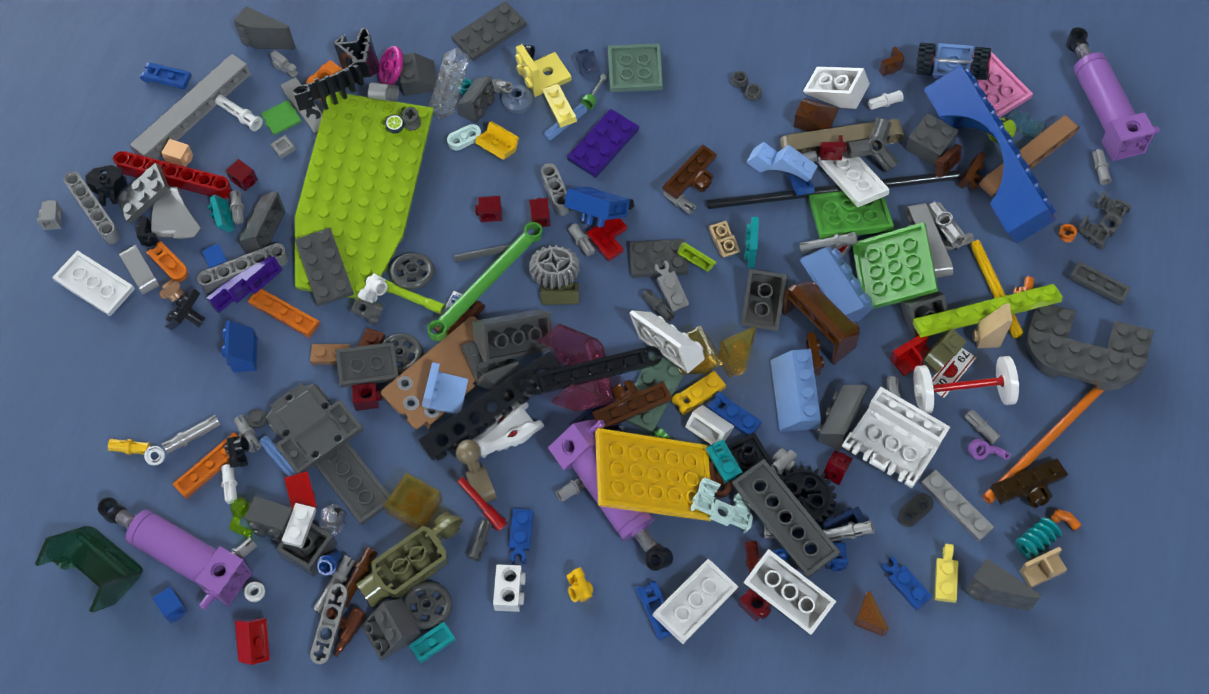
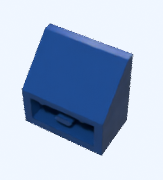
[222,321,258,372]

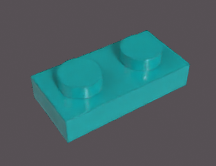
[409,622,456,664]

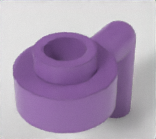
[968,439,1011,460]

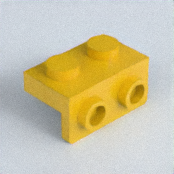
[475,121,519,160]

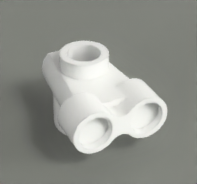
[357,273,388,304]

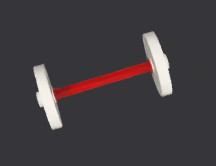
[913,356,1019,414]

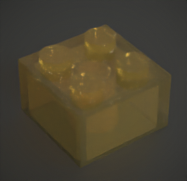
[384,473,443,530]

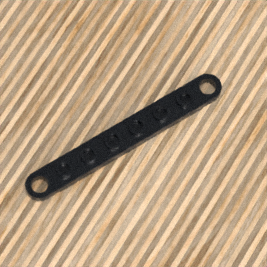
[519,346,662,397]

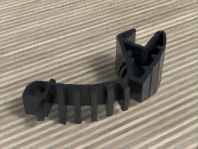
[293,28,380,111]

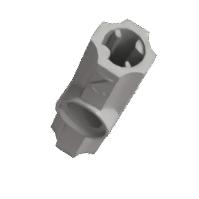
[928,201,967,248]

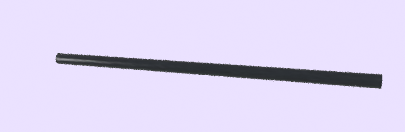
[707,171,960,209]

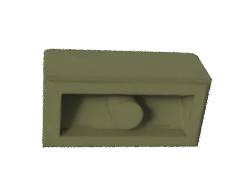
[541,283,579,305]

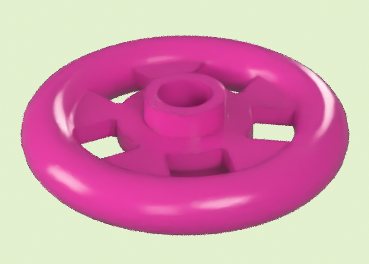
[378,46,403,85]

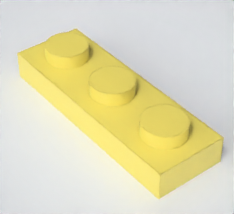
[542,84,577,128]

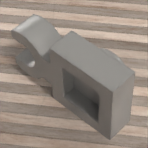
[270,50,299,78]

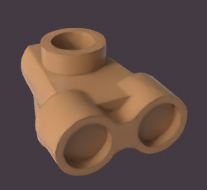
[159,279,184,302]

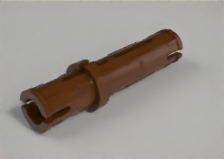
[336,547,378,607]

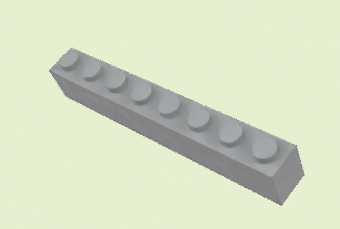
[130,54,251,159]

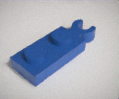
[509,509,534,564]
[881,556,933,611]

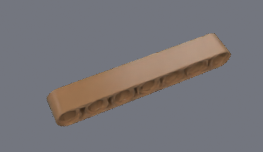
[979,115,1080,198]

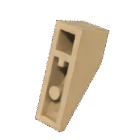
[972,303,1013,348]

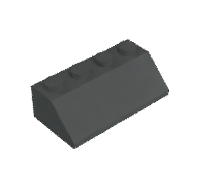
[472,309,553,363]

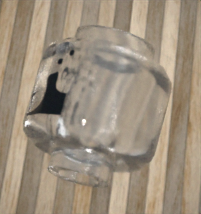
[319,504,347,536]

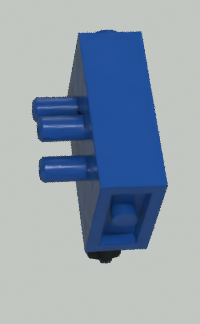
[564,186,634,227]

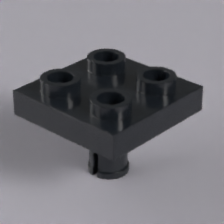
[165,289,205,330]
[728,433,773,479]

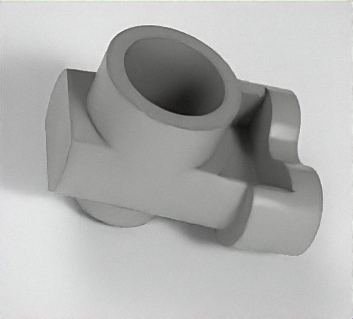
[771,448,797,476]

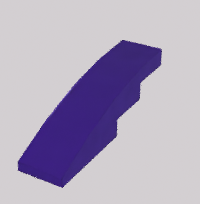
[206,256,283,313]

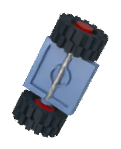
[916,43,991,80]

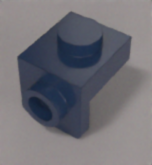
[575,49,599,76]

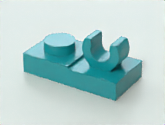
[207,195,235,233]
[706,439,742,483]

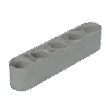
[64,171,120,244]
[906,203,953,278]
[197,243,289,294]

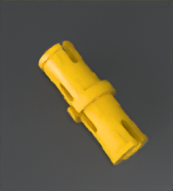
[108,439,150,455]

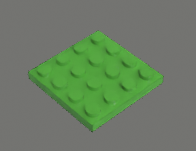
[852,222,939,310]

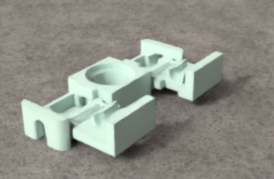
[691,477,753,533]

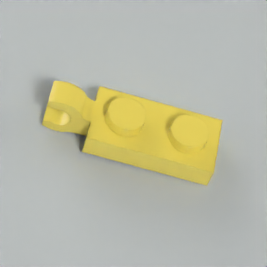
[934,544,958,603]

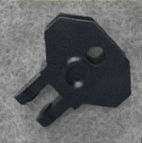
[85,165,128,207]

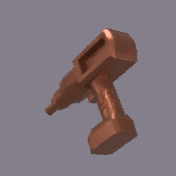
[327,608,366,657]

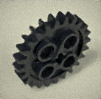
[770,465,837,525]

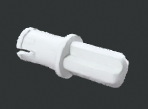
[868,90,903,109]
[221,464,237,504]

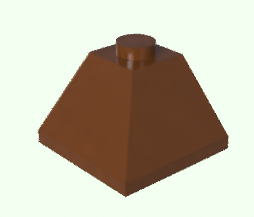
[794,98,839,132]

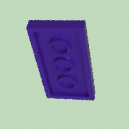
[567,109,639,178]

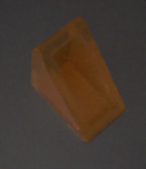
[854,591,889,636]

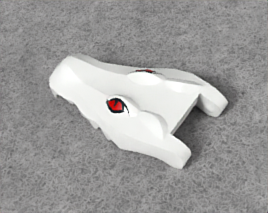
[472,402,544,458]

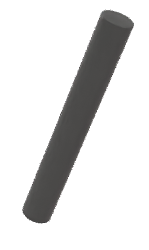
[454,244,509,262]

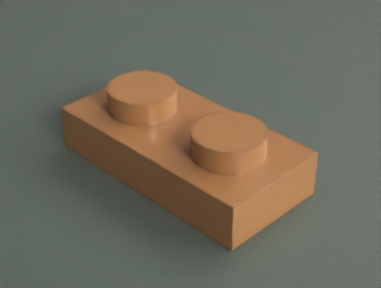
[310,344,351,365]

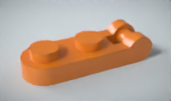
[145,241,188,282]

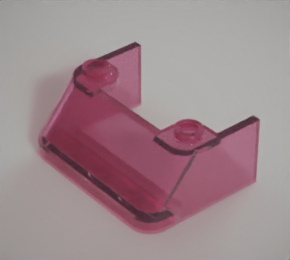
[539,324,615,412]

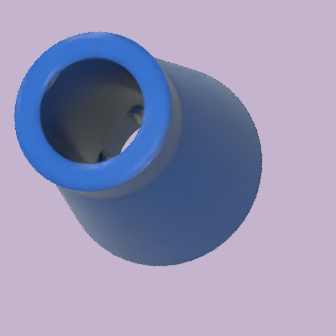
[317,550,341,575]

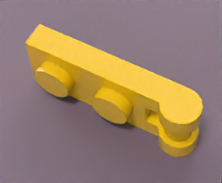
[672,371,726,415]

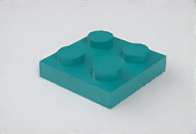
[744,217,759,268]

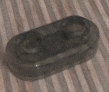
[897,493,934,527]

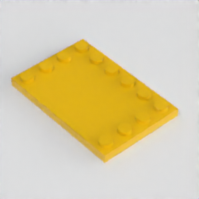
[595,428,711,521]

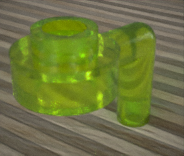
[229,497,253,538]

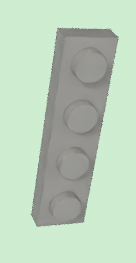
[920,470,994,542]

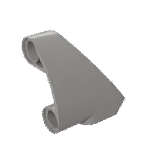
[151,187,201,239]

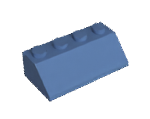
[800,247,874,321]
[770,349,821,432]

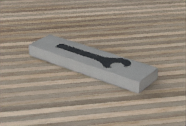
[280,77,322,136]

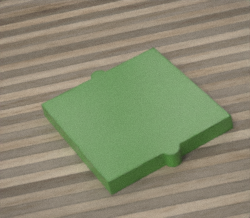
[261,100,302,136]

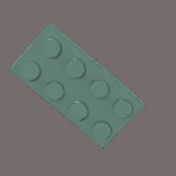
[624,353,686,435]

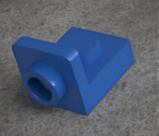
[826,543,848,572]

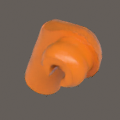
[1013,276,1034,294]
[1050,509,1082,531]

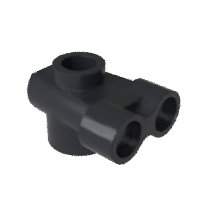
[225,436,249,468]

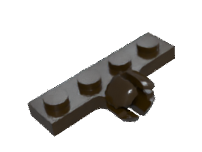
[990,458,1068,508]

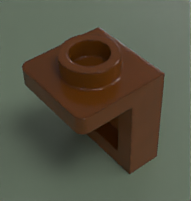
[879,47,904,76]

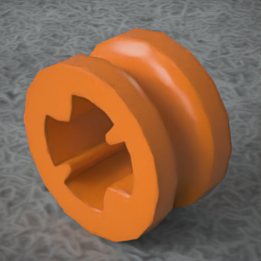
[1059,224,1077,242]

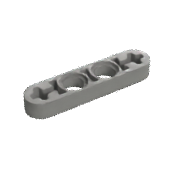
[310,584,348,664]

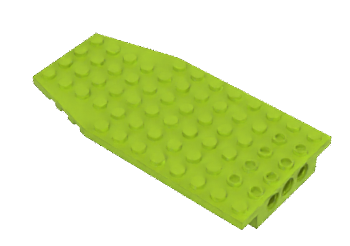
[295,92,434,300]

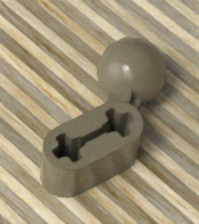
[456,440,497,503]

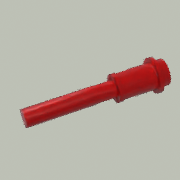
[457,477,507,531]

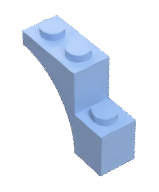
[746,142,818,182]

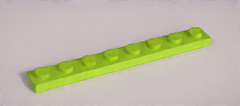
[913,284,1063,338]

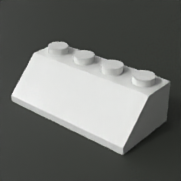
[630,311,705,373]
[743,549,836,635]

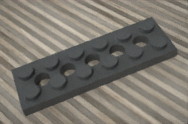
[732,459,841,579]

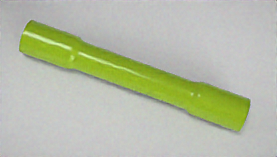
[385,280,446,315]

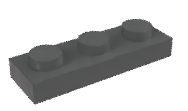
[1069,261,1131,305]

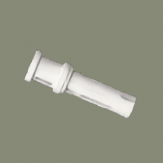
[215,95,263,131]

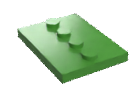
[809,191,894,239]

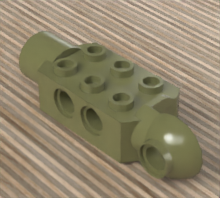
[356,512,463,608]

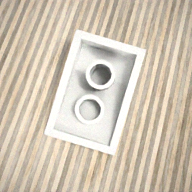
[803,67,870,109]

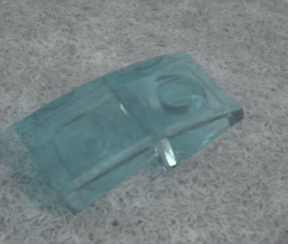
[1007,109,1046,139]

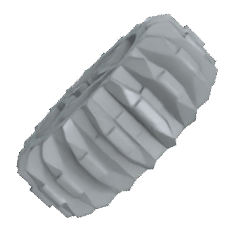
[529,245,580,289]

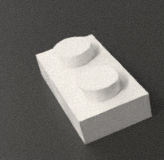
[282,503,316,548]

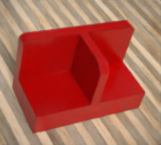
[890,335,930,376]
[284,471,317,509]
[235,618,270,665]

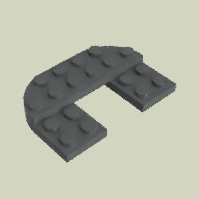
[1026,304,1154,390]

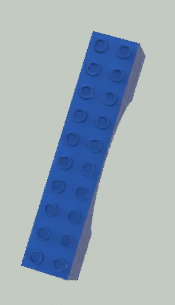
[924,65,1057,243]

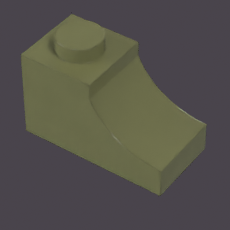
[922,329,967,374]

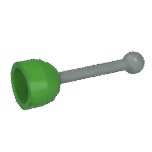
[581,74,607,109]

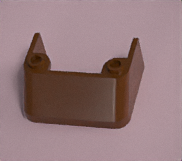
[782,281,860,365]

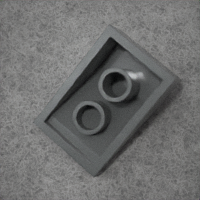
[234,6,296,50]
[741,269,788,331]
[966,559,1042,611]

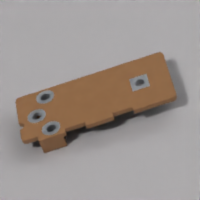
[381,316,477,429]

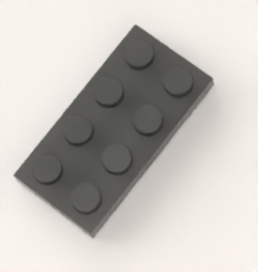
[452,1,527,62]
[295,228,354,307]

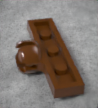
[662,145,717,199]
[592,380,672,429]

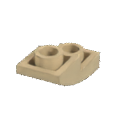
[708,221,740,258]

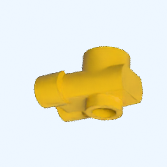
[566,567,593,603]

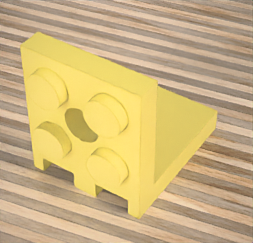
[515,44,572,97]

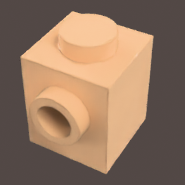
[161,139,193,167]

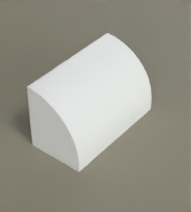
[685,405,734,445]

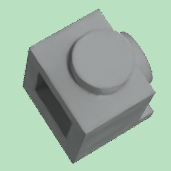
[37,200,63,230]

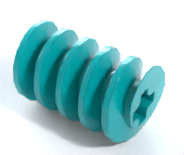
[1015,518,1062,559]

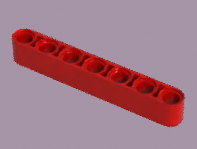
[113,151,233,199]

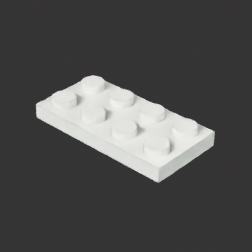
[818,146,889,207]
[52,250,135,316]
[652,559,738,644]

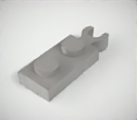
[654,261,690,312]

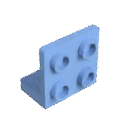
[421,362,468,414]

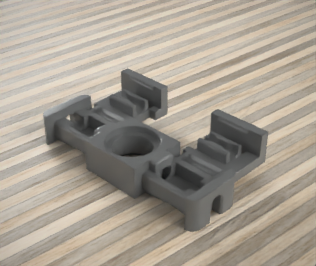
[1077,191,1132,250]

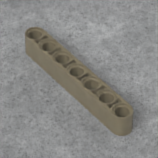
[779,119,905,155]

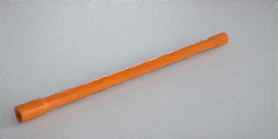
[982,385,1105,504]

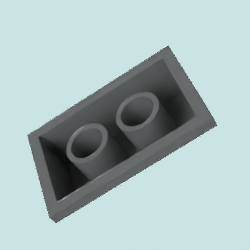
[239,191,286,253]
[816,385,867,451]

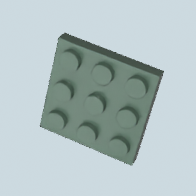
[608,43,663,92]

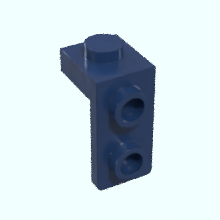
[821,506,870,537]

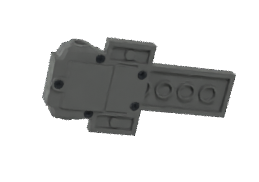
[266,383,394,526]

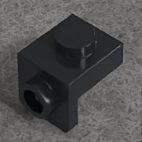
[136,217,159,247]

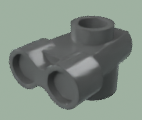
[350,299,384,326]

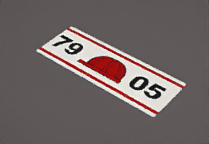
[932,348,976,398]

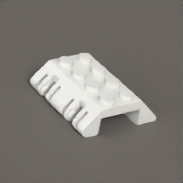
[842,387,950,488]

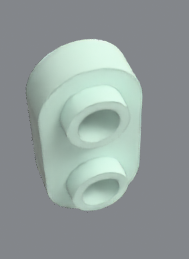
[447,124,481,151]

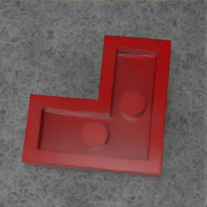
[586,218,627,262]

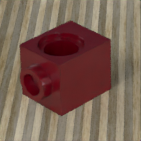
[226,159,258,192]
[475,196,502,222]
[529,198,551,227]
[352,383,382,411]
[738,588,772,622]

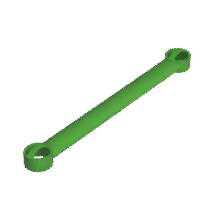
[427,222,542,341]

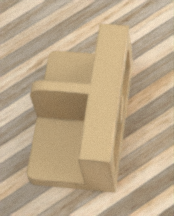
[1019,547,1067,588]

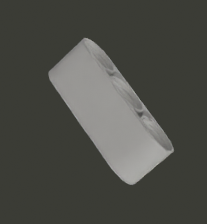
[368,82,399,102]
[541,163,570,216]
[119,245,160,295]

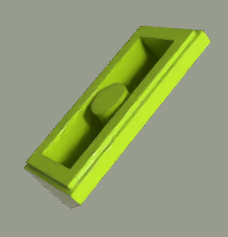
[677,242,716,272]

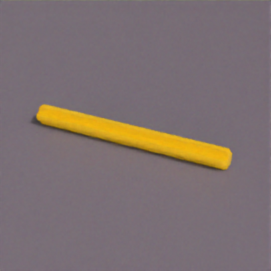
[970,240,1023,338]

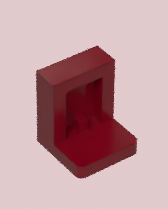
[820,135,846,160]
[823,450,853,485]

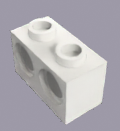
[493,565,526,612]

